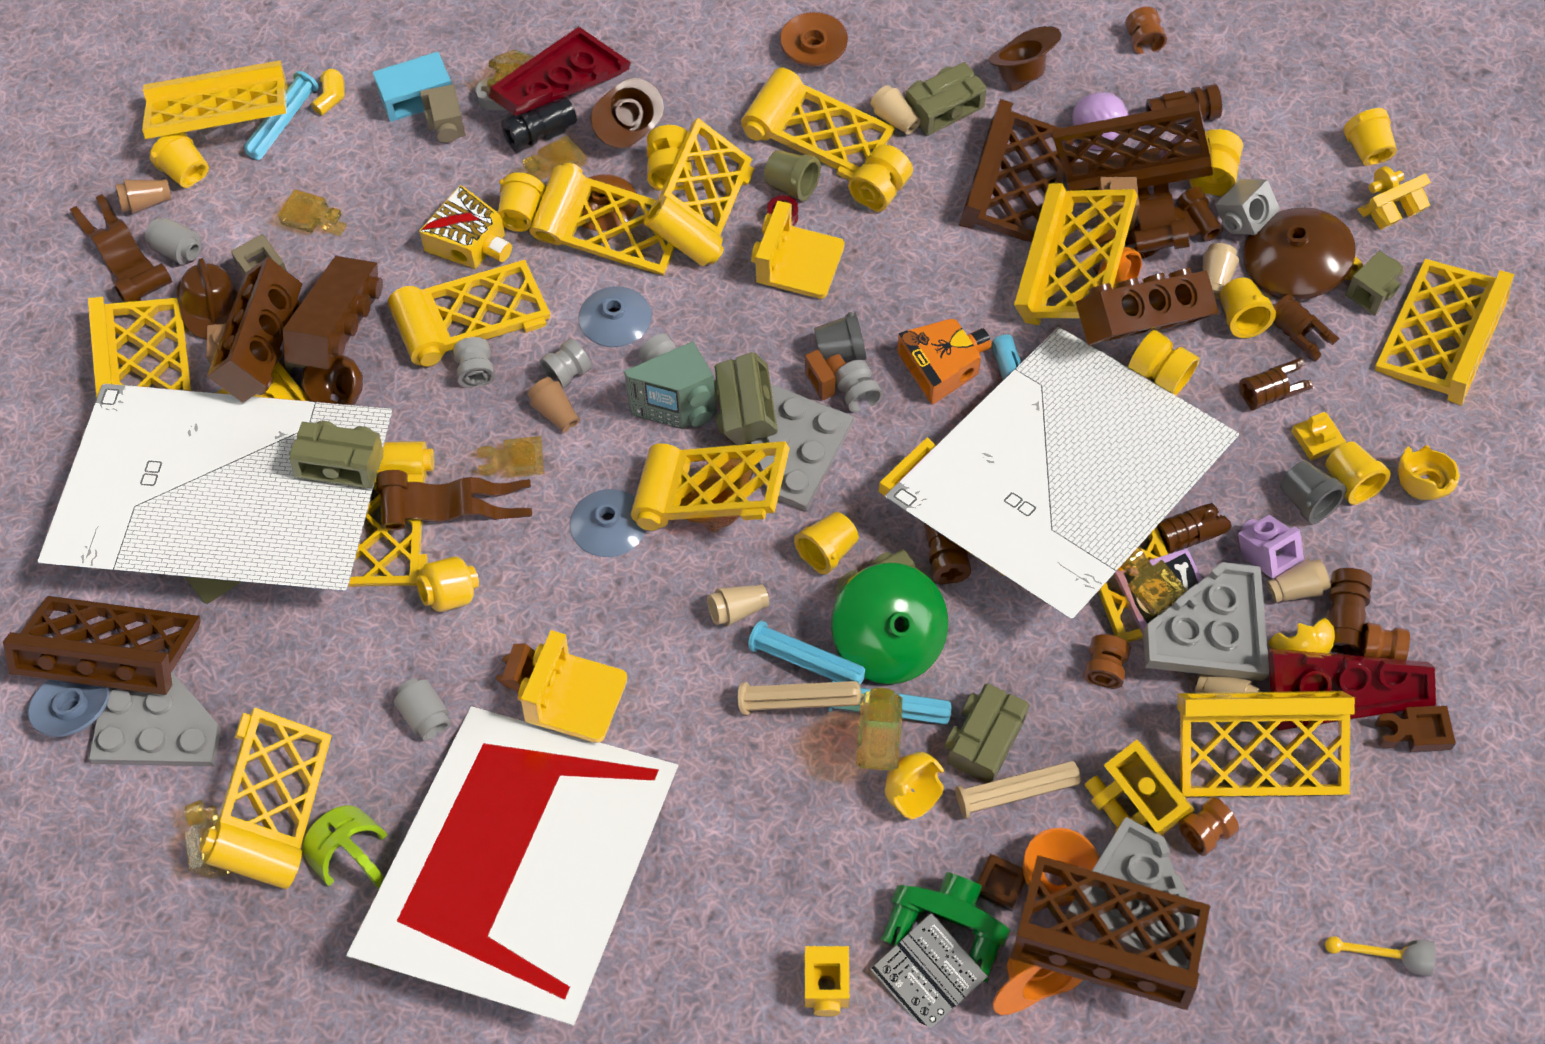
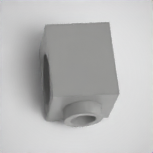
[1215,179,1280,235]

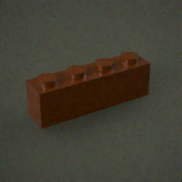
[283,255,383,369]

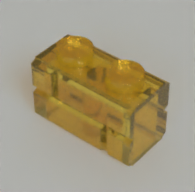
[856,688,902,771]

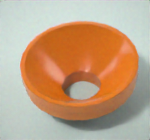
[1022,828,1100,906]

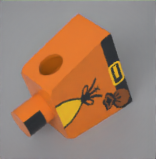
[897,318,992,405]

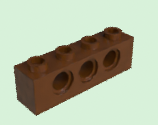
[207,257,303,403]
[1075,268,1219,345]

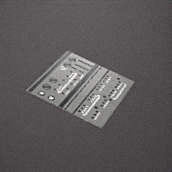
[871,913,988,1028]

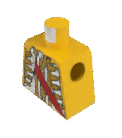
[419,185,512,269]

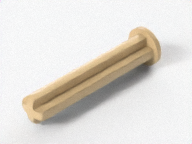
[738,681,861,715]
[955,761,1081,819]

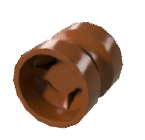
[1125,6,1167,54]
[1359,622,1410,660]
[1083,634,1131,689]
[1178,797,1239,856]

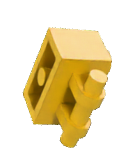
[1084,739,1195,836]

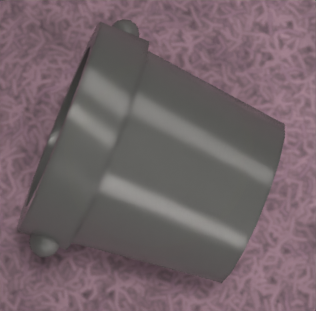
[814,312,867,361]
[1280,461,1347,524]

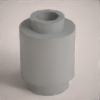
[145,218,202,265]
[394,678,451,741]

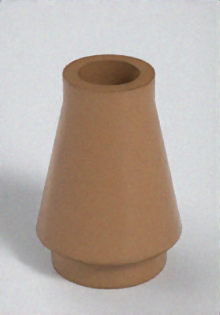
[115,179,172,214]
[527,377,580,433]

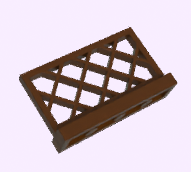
[959,99,1074,242]
[1053,102,1214,191]
[3,596,201,695]
[1011,855,1210,1011]

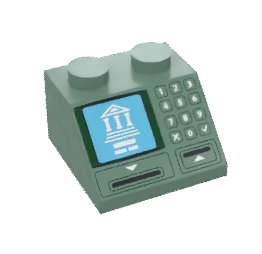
[624,341,716,429]

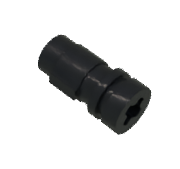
[501,97,577,152]

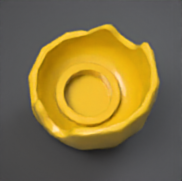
[1397,445,1460,500]
[1268,618,1335,653]
[885,752,944,820]

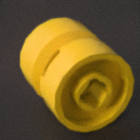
[646,125,693,191]
[1189,129,1243,197]
[848,144,913,212]
[1128,330,1200,396]

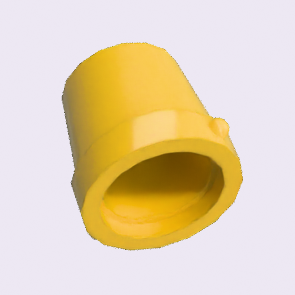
[1343,108,1397,166]
[149,132,209,188]
[497,172,546,232]
[1219,277,1276,338]
[1325,441,1391,505]
[794,511,859,575]

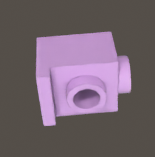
[1238,515,1304,579]

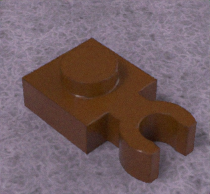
[1375,705,1456,752]

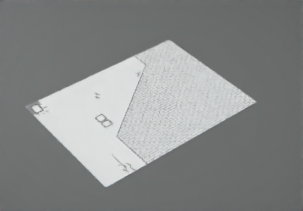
[886,327,1239,619]
[38,384,392,591]

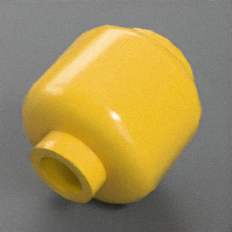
[416,556,479,612]

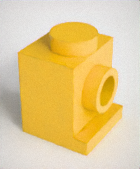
[805,946,850,1017]

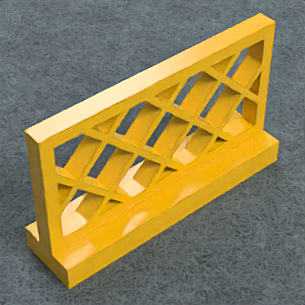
[142,60,288,139]
[1014,183,1138,325]
[1375,258,1514,406]
[88,297,191,398]
[1177,691,1355,797]

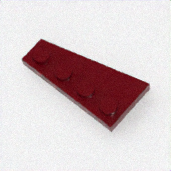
[489,26,631,116]
[1268,648,1436,731]

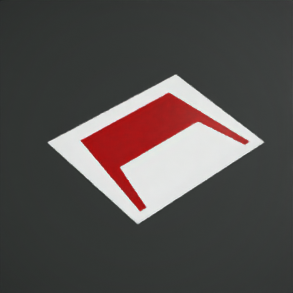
[346,706,678,1025]

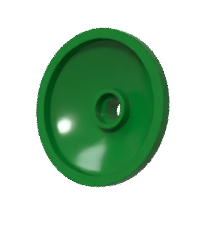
[831,563,948,684]

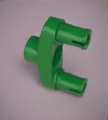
[880,872,1010,983]

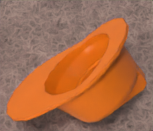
[992,956,1083,1015]

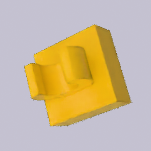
[1291,412,1346,461]

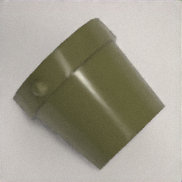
[764,150,821,201]

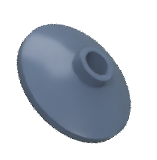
[579,286,651,347]
[570,489,646,557]
[28,679,110,737]

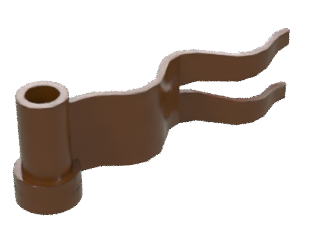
[1134,183,1190,253]
[1082,187,1223,274]
[70,194,172,302]
[376,470,532,530]

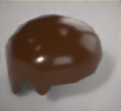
[302,355,363,405]

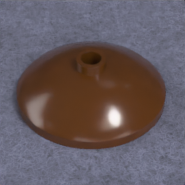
[1243,208,1356,299]

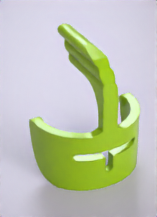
[303,805,388,889]

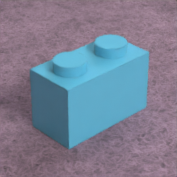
[373,52,452,122]

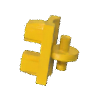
[1357,166,1431,230]

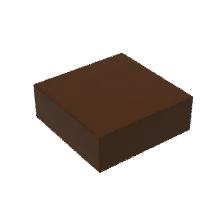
[977,853,1026,911]

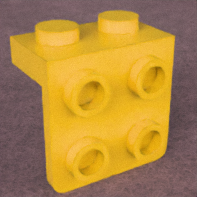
[751,201,845,299]
[518,630,628,743]

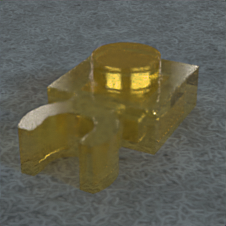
[477,436,545,478]
[184,800,229,879]

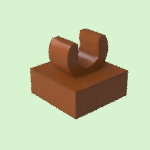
[805,349,846,401]
[496,643,535,693]

